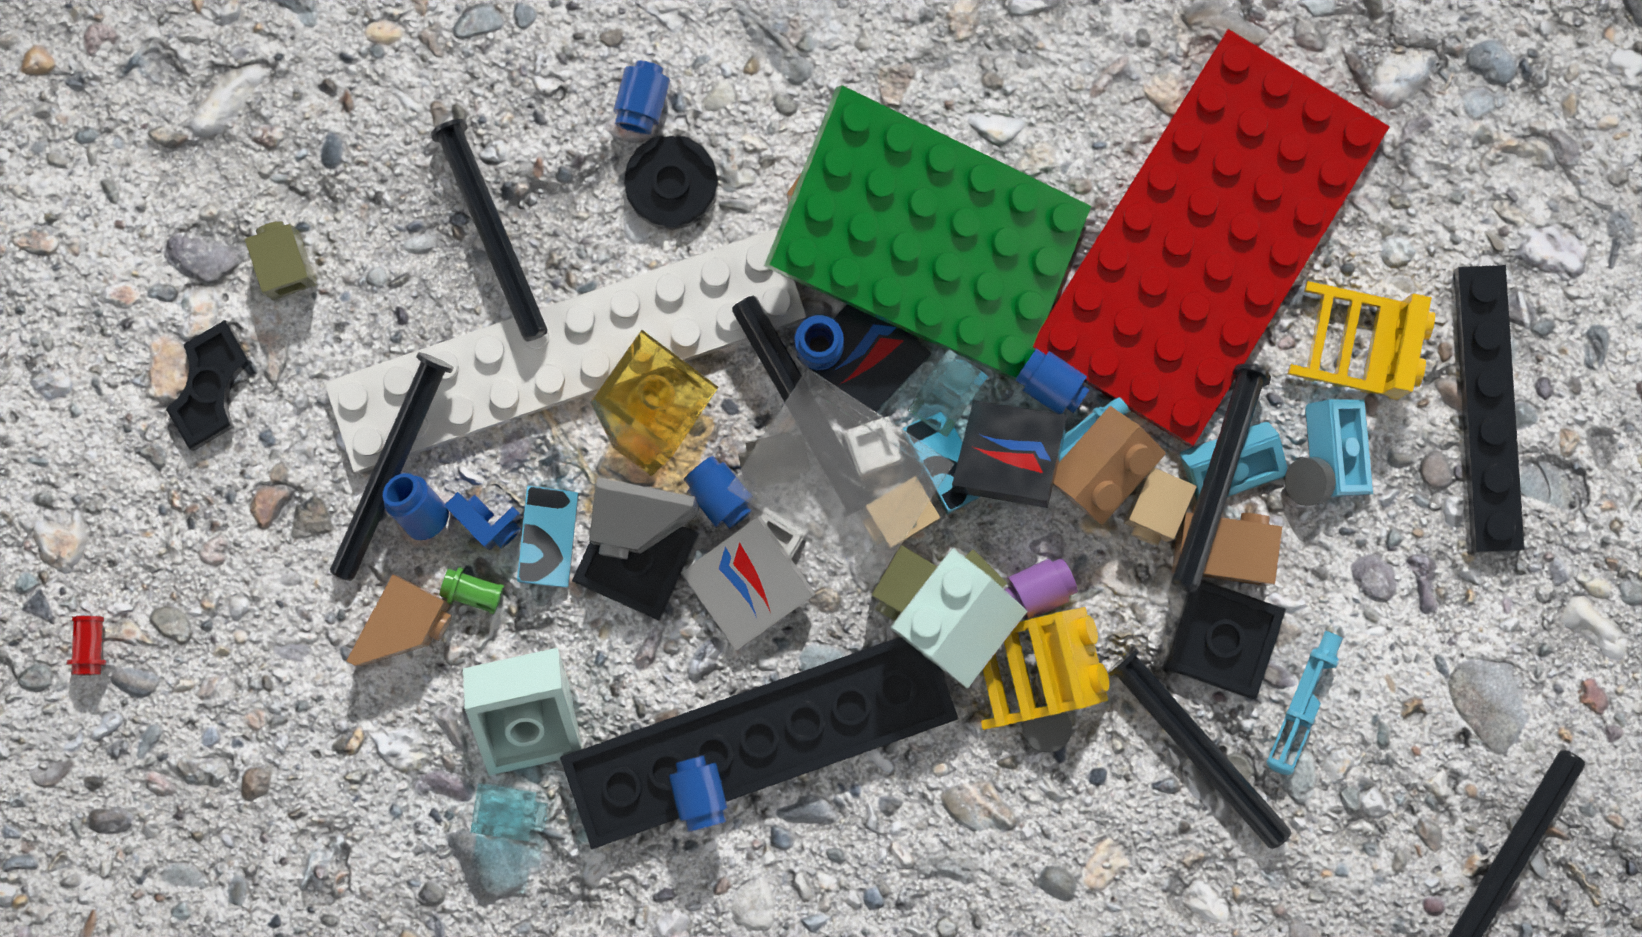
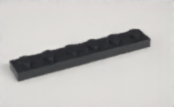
[1454,265,1525,553]

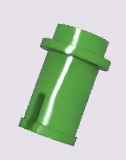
[439,567,504,615]

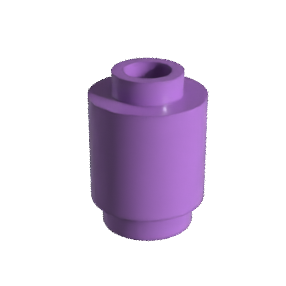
[1004,558,1078,620]

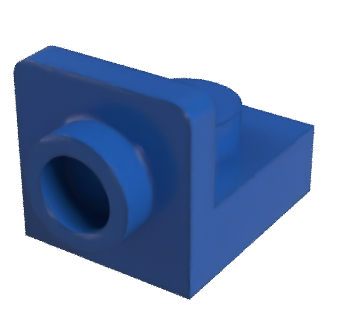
[444,492,524,550]

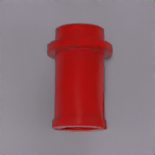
[66,616,107,676]

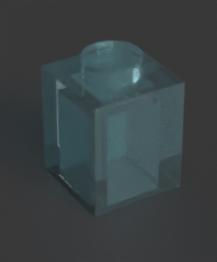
[907,349,988,438]
[470,782,548,841]

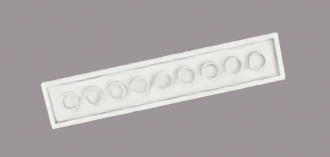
[324,228,807,474]

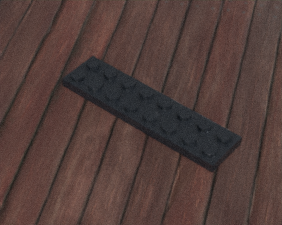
[560,637,959,850]

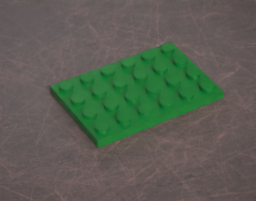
[764,85,1091,381]

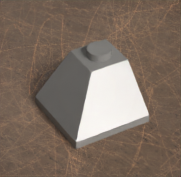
[589,477,699,560]

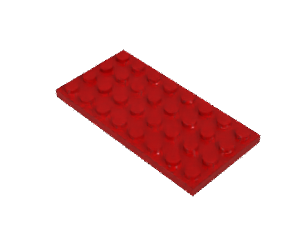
[1033,29,1390,448]

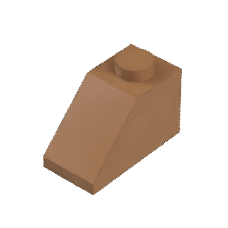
[346,574,452,666]

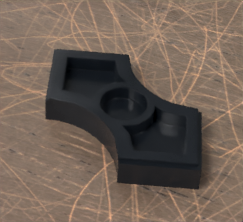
[166,320,252,451]

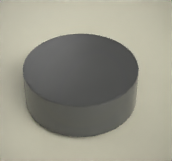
[1285,457,1336,506]
[1022,704,1072,752]

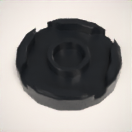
[624,135,719,230]

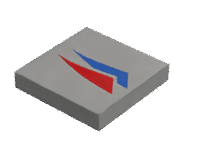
[681,516,816,651]

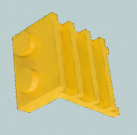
[1287,281,1435,400]
[981,607,1109,730]

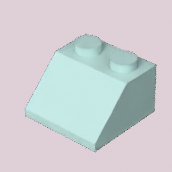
[890,548,1027,689]
[463,648,583,776]

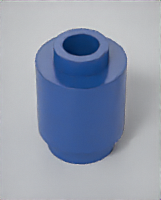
[613,60,670,135]
[795,315,844,370]
[1015,348,1090,414]
[684,456,753,529]
[383,473,449,541]
[668,756,728,832]

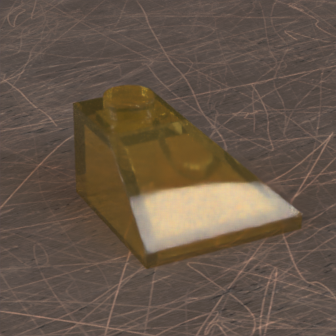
[590,330,719,476]

